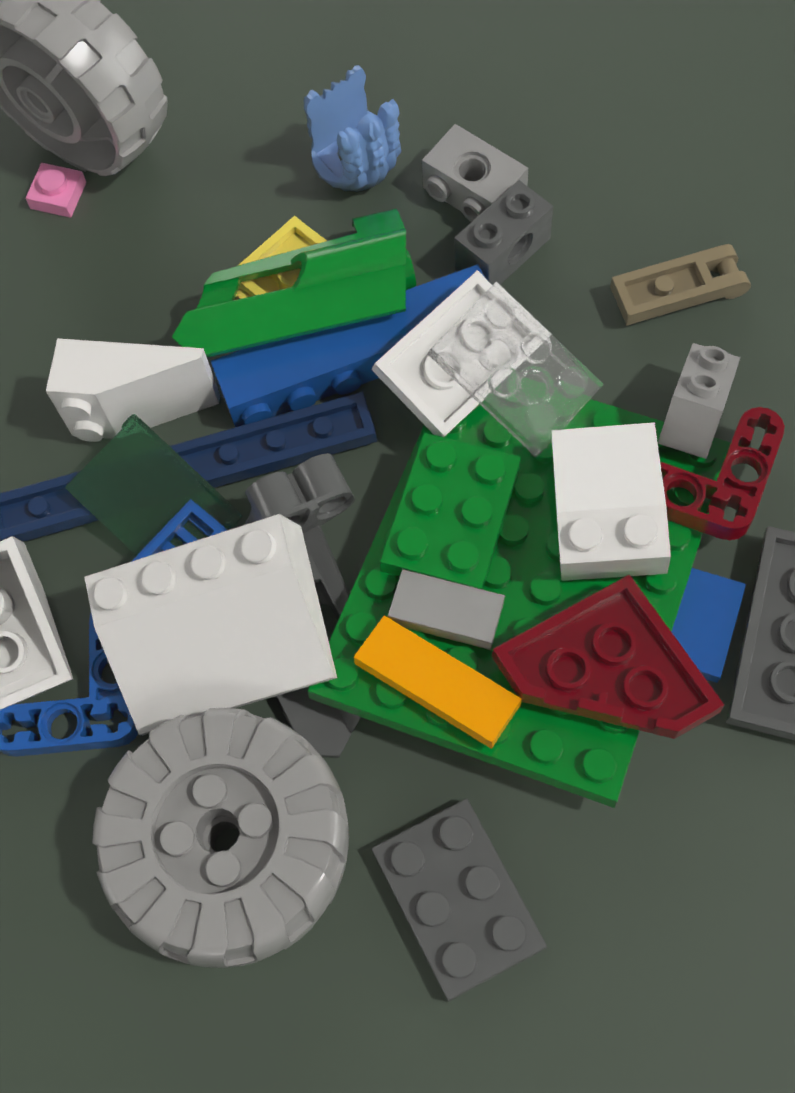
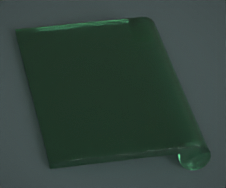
[65,414,243,556]

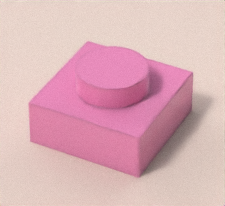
[25,163,87,218]

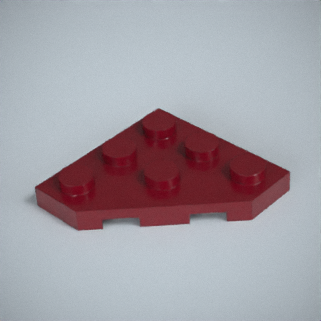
[492,574,724,739]

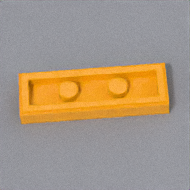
[354,615,522,749]

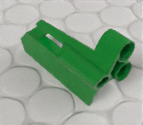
[172,208,417,357]

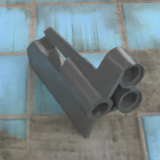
[244,453,360,758]

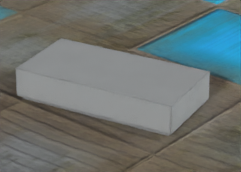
[388,569,505,650]

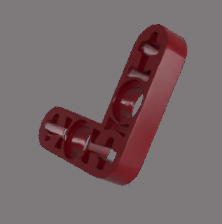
[660,407,785,541]

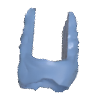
[303,65,401,192]

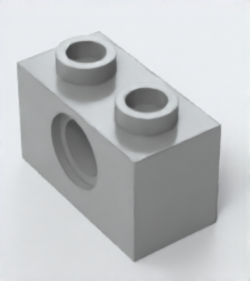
[422,124,529,222]
[658,343,741,459]

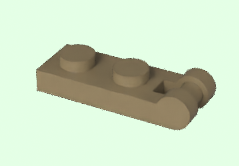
[610,244,751,326]

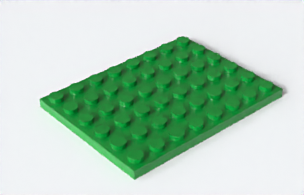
[308,375,731,808]

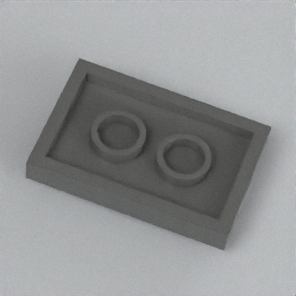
[372,798,547,1002]

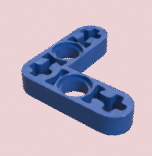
[0,613,138,757]

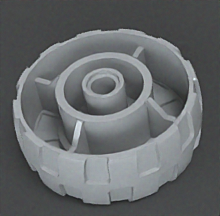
[0,0,168,176]
[92,708,349,968]

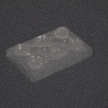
[427,282,604,457]

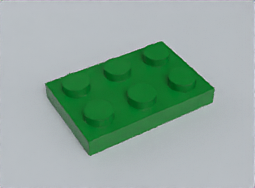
[380,432,521,590]

